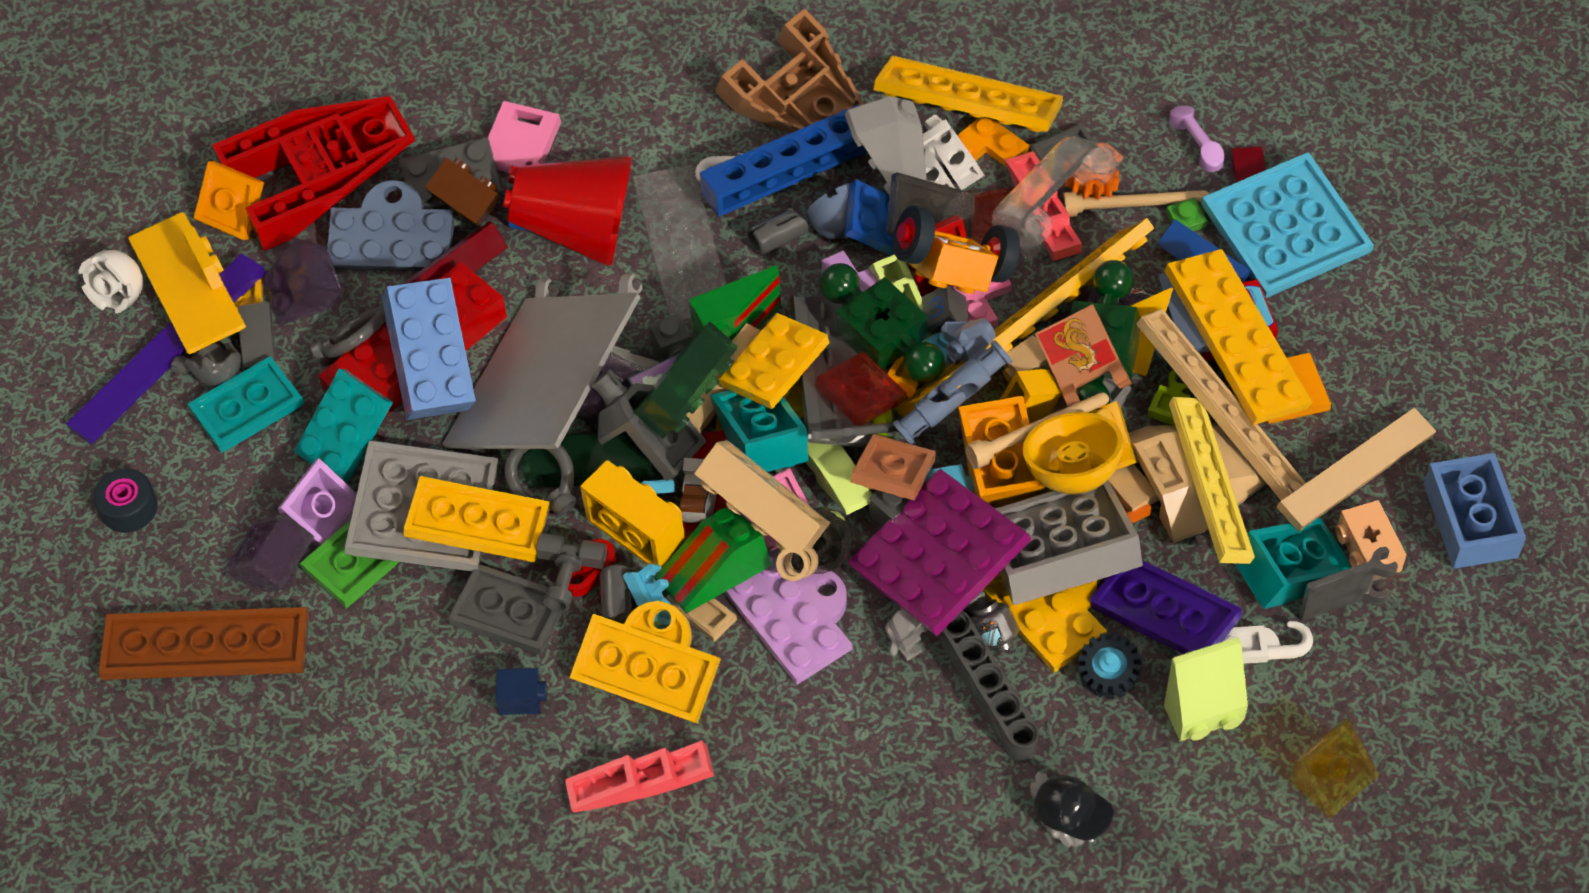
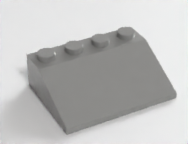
[996,480,1143,605]

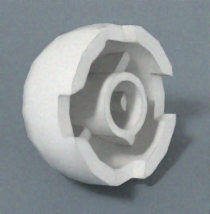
[79,250,143,313]

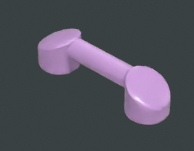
[1169,106,1224,172]

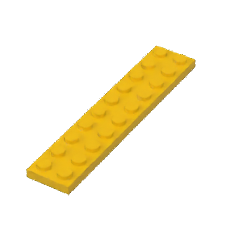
[895,218,1154,418]

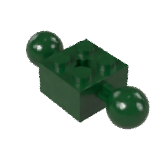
[1070,260,1141,405]
[819,263,945,383]

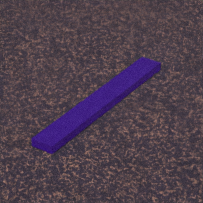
[66,253,266,445]

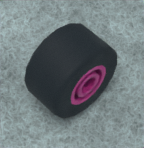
[93,468,158,533]

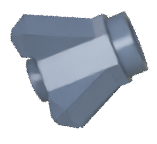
[941,318,996,364]

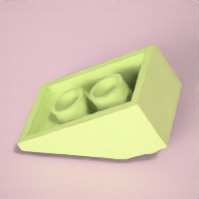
[1164,637,1248,741]

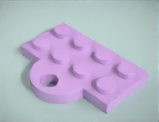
[724,549,852,685]

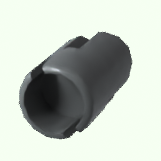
[747,208,809,255]
[599,565,634,624]

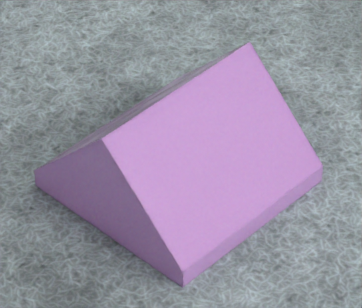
[278,458,357,547]

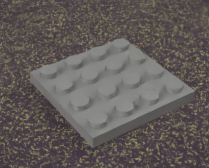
[345,441,498,571]

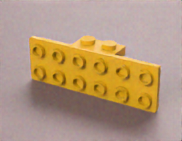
[128,212,246,354]

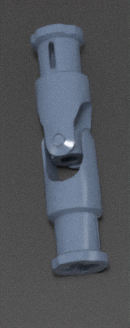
[892,340,1013,444]

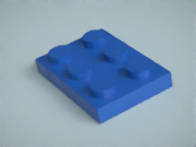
[845,179,909,265]

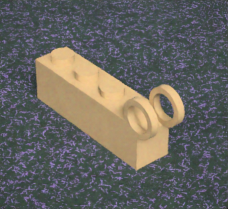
[694,440,830,581]

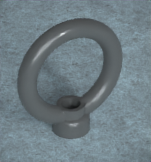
[311,307,386,366]
[505,444,578,517]

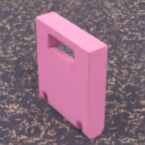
[488,101,561,173]

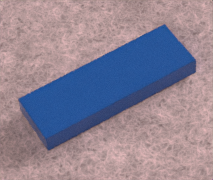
[1157,219,1251,282]

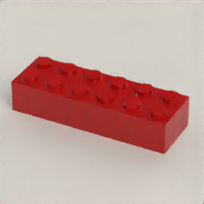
[318,262,507,416]

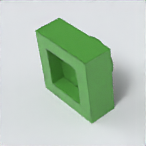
[1166,198,1208,231]

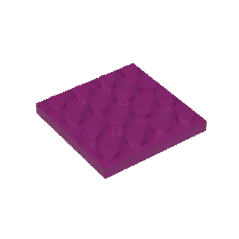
[848,469,1032,637]

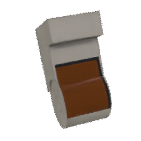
[680,458,717,523]

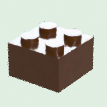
[425,157,500,229]

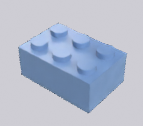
[1423,453,1526,569]

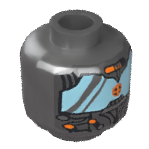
[970,599,1019,653]

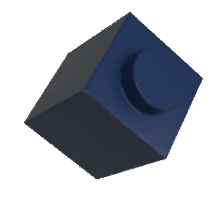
[496,668,548,715]

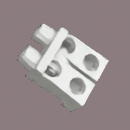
[923,115,985,207]

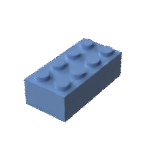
[381,278,476,420]

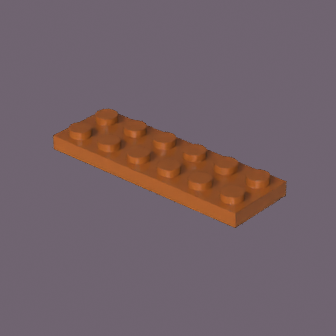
[98,607,309,680]

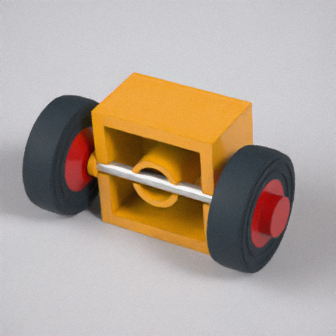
[893,206,1020,294]

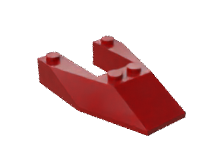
[212,96,415,251]

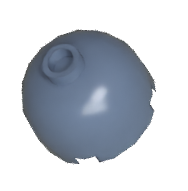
[807,183,853,241]

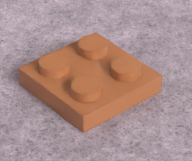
[851,434,936,501]

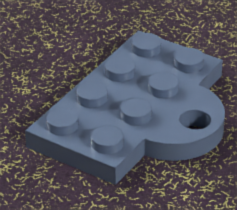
[326,180,455,271]

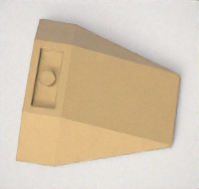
[1128,422,1267,543]

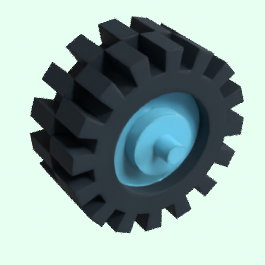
[1078,633,1141,699]

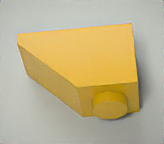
[1000,369,1062,424]

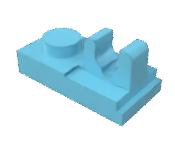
[623,564,672,629]

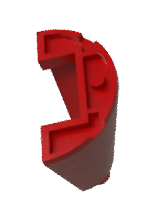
[503,156,632,265]

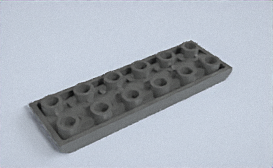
[790,295,872,448]

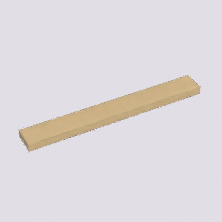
[1136,308,1306,501]

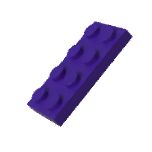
[1089,560,1242,654]

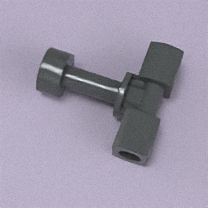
[536,533,607,612]

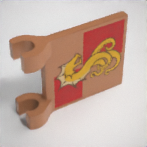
[1035,304,1132,407]

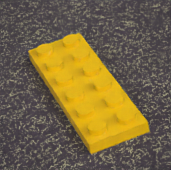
[874,56,1063,132]
[1164,249,1312,425]

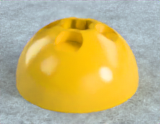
[1023,412,1123,494]

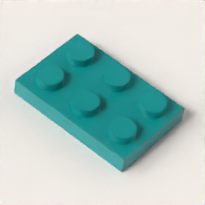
[188,356,305,453]
[294,368,393,484]

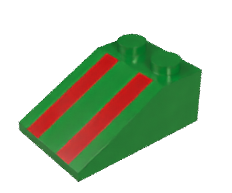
[689,265,781,363]
[655,507,772,614]

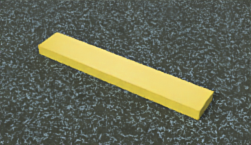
[1169,397,1255,564]

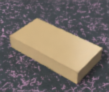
[666,595,737,642]

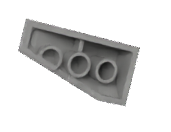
[845,96,929,214]

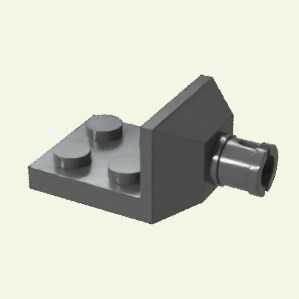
[590,369,706,481]

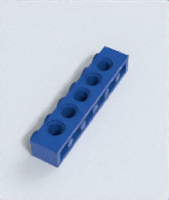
[699,104,867,217]

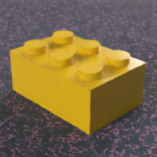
[580,460,685,572]

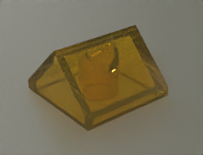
[1290,718,1379,818]

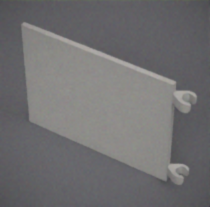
[442,274,642,449]

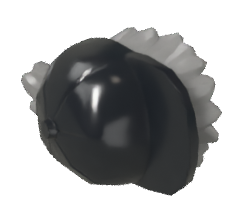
[1030,772,1115,848]

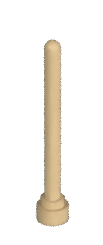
[1062,190,1209,217]
[965,392,1109,469]

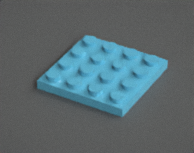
[1201,152,1374,298]

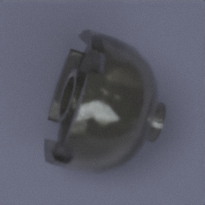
[792,507,853,574]

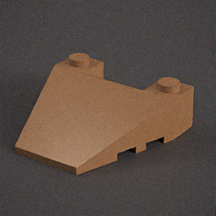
[715,8,864,133]

